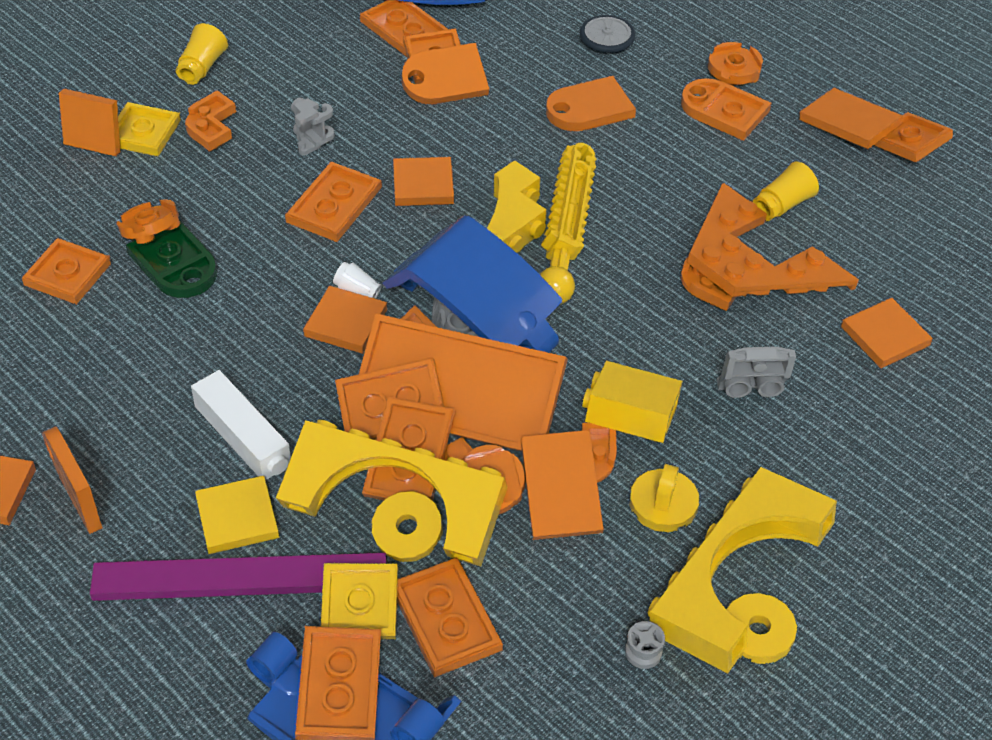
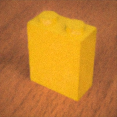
[582,361,683,443]

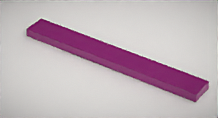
[90,553,386,601]

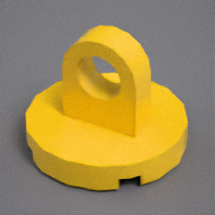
[629,464,699,532]

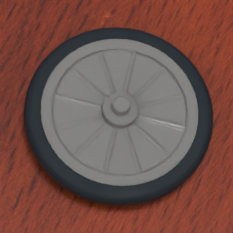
[580,15,636,53]

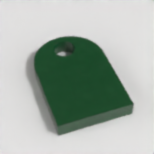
[126,220,217,298]

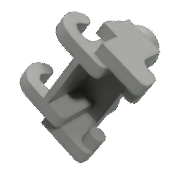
[291,97,335,156]

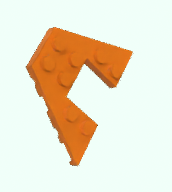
[687,183,859,297]

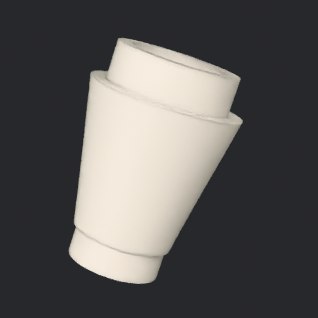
[333,262,382,299]

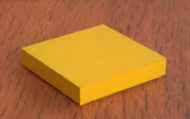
[118,102,181,156]
[195,476,279,554]
[321,563,398,639]

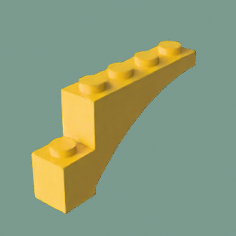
[487,160,546,253]

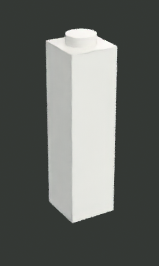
[191,370,291,481]

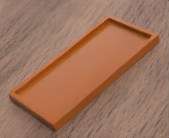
[359,313,568,452]

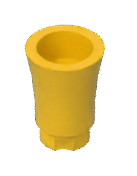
[175,23,228,85]
[753,161,819,221]

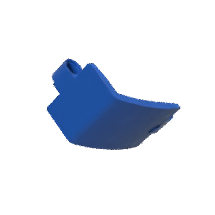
[382,215,562,353]
[246,632,461,740]

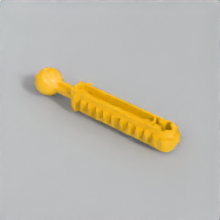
[540,143,597,305]

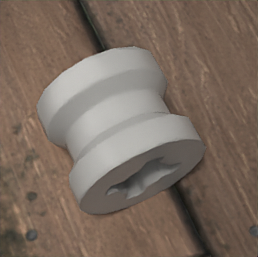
[625,621,665,669]

